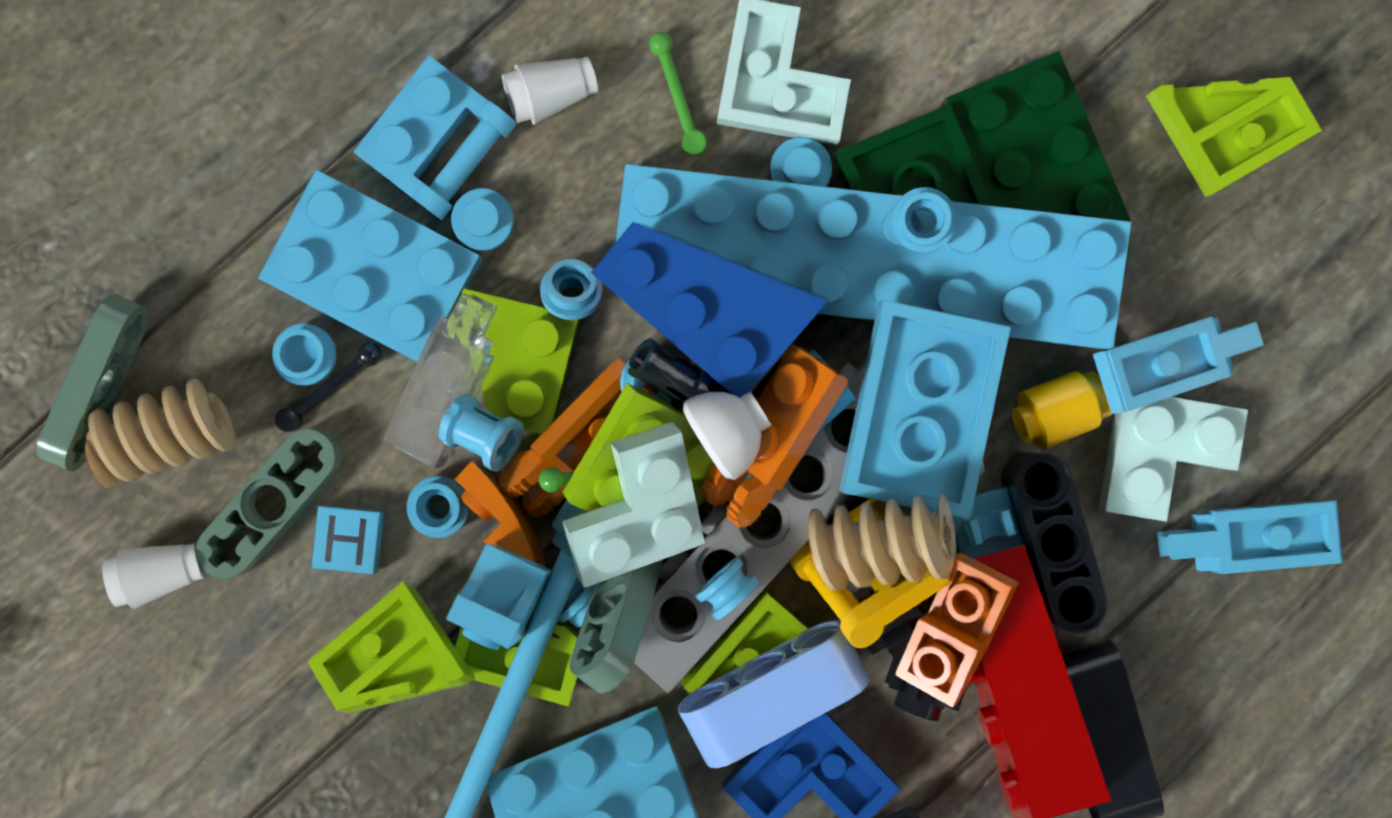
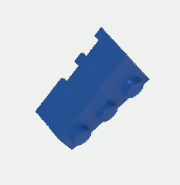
[591,222,829,398]

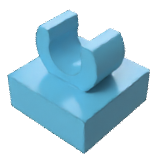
[952,486,1023,559]

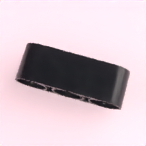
[1001,452,1108,634]
[1061,639,1164,818]

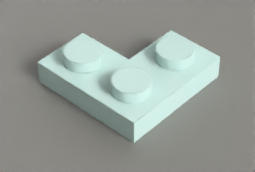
[717,0,851,146]
[1098,397,1248,522]
[562,422,705,588]

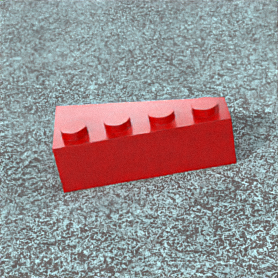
[969,545,1111,818]

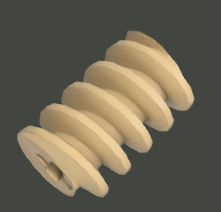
[85,378,235,488]
[808,493,956,590]

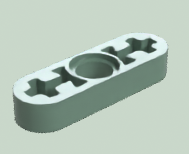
[36,294,149,471]
[196,429,343,579]
[570,559,664,693]

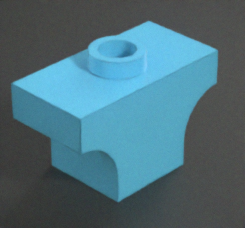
[446,543,552,650]

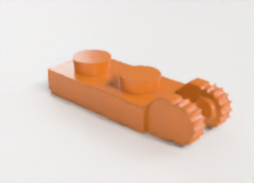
[700,343,848,528]
[498,357,655,518]

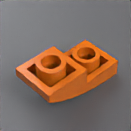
[454,459,546,567]
[895,552,1019,708]

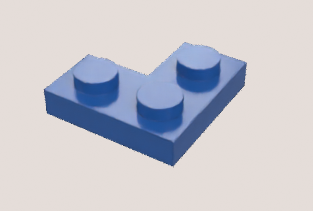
[722,712,900,818]

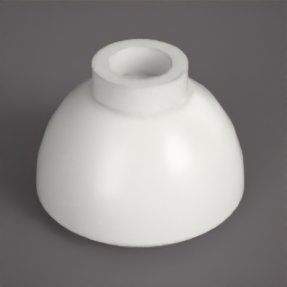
[683,392,771,480]

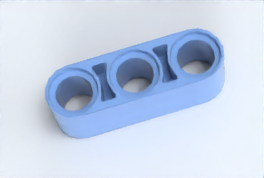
[678,620,870,768]

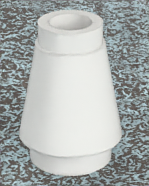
[502,56,598,125]
[102,543,206,609]

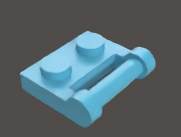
[353,55,517,221]

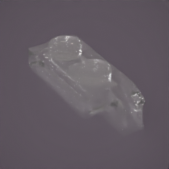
[383,293,498,469]

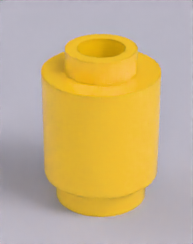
[1012,371,1112,450]

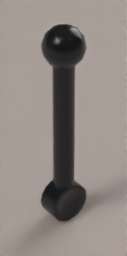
[275,342,381,432]

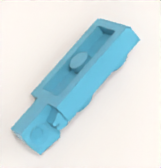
[1093,317,1264,414]
[1157,499,1343,574]

